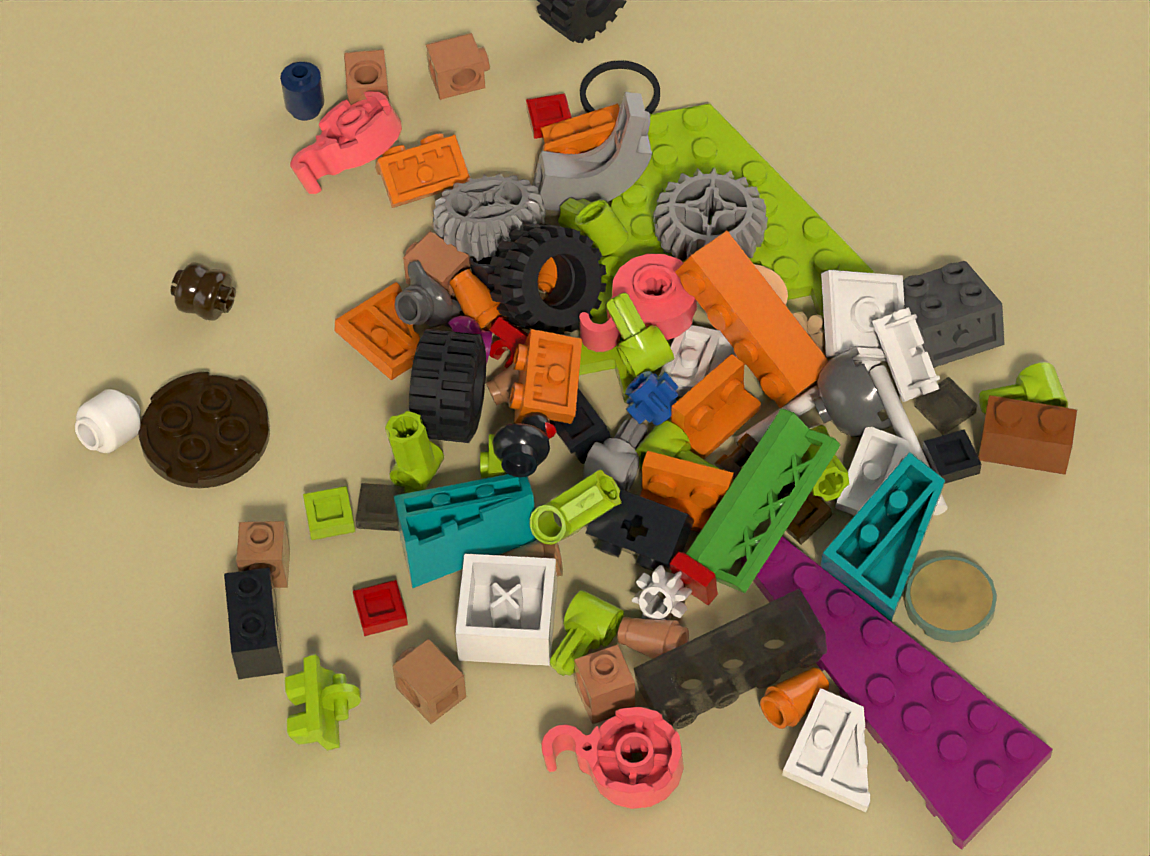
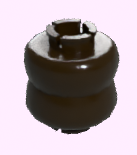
[170,262,236,321]

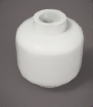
[75,389,141,454]

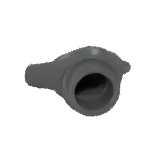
[395,261,464,328]

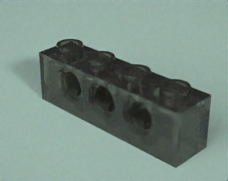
[633,588,827,729]

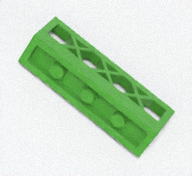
[686,408,841,593]

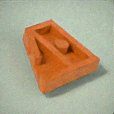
[334,282,420,380]

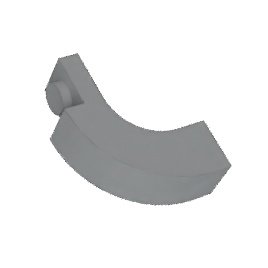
[532,92,652,211]

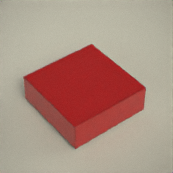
[526,93,572,139]
[670,552,718,606]
[352,580,408,636]

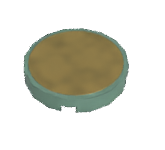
[904,556,997,643]

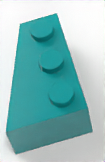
[821,452,945,622]
[394,474,537,588]

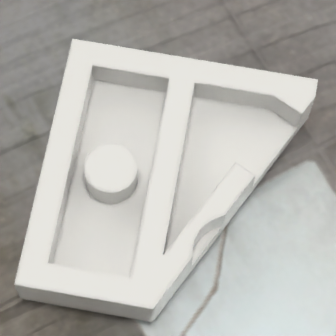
[659,325,737,397]

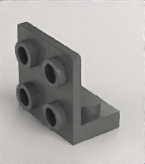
[903,261,1005,368]

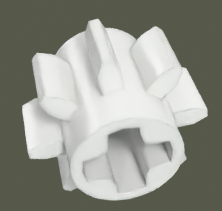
[632,565,692,620]

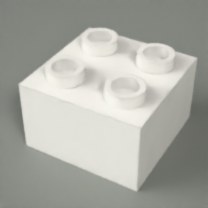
[455,554,557,666]

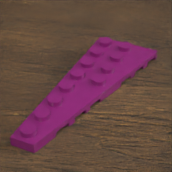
[740,537,1053,850]

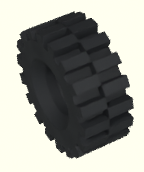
[537,0,627,43]

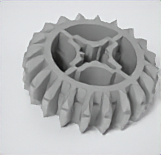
[654,167,768,261]
[433,173,546,261]

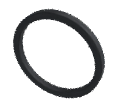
[580,61,660,114]

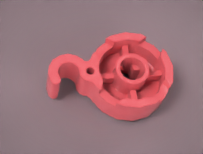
[290,91,402,194]
[579,254,697,352]
[541,707,684,809]

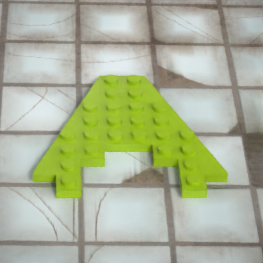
[579,103,875,403]

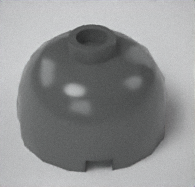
[813,346,893,437]

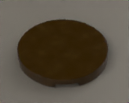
[138,372,270,488]

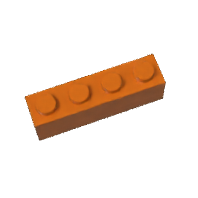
[675,231,828,408]

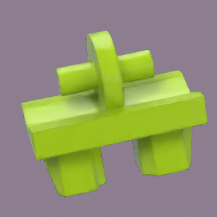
[285,654,361,751]

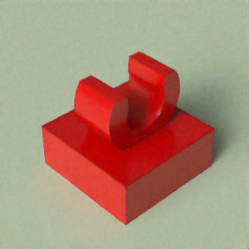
[489,317,529,368]

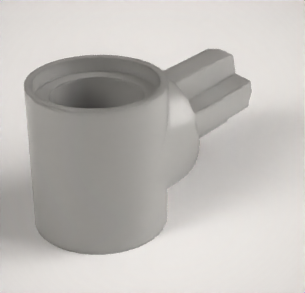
[583,417,647,492]

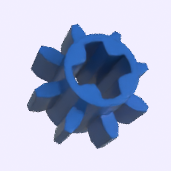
[626,371,679,425]

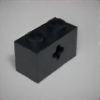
[585,489,694,571]
[224,567,284,680]

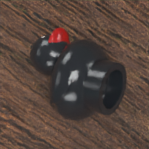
[492,412,556,477]

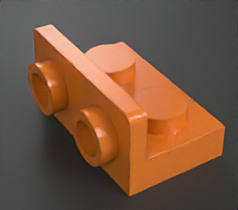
[541,103,620,154]
[375,133,470,208]
[509,329,582,424]
[671,354,761,459]
[640,451,733,532]

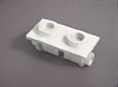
[872,307,940,402]

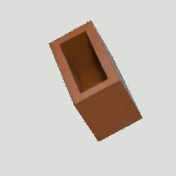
[978,395,1077,475]

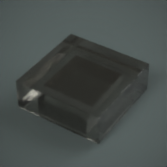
[915,377,977,435]
[355,483,406,531]

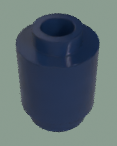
[280,62,324,121]

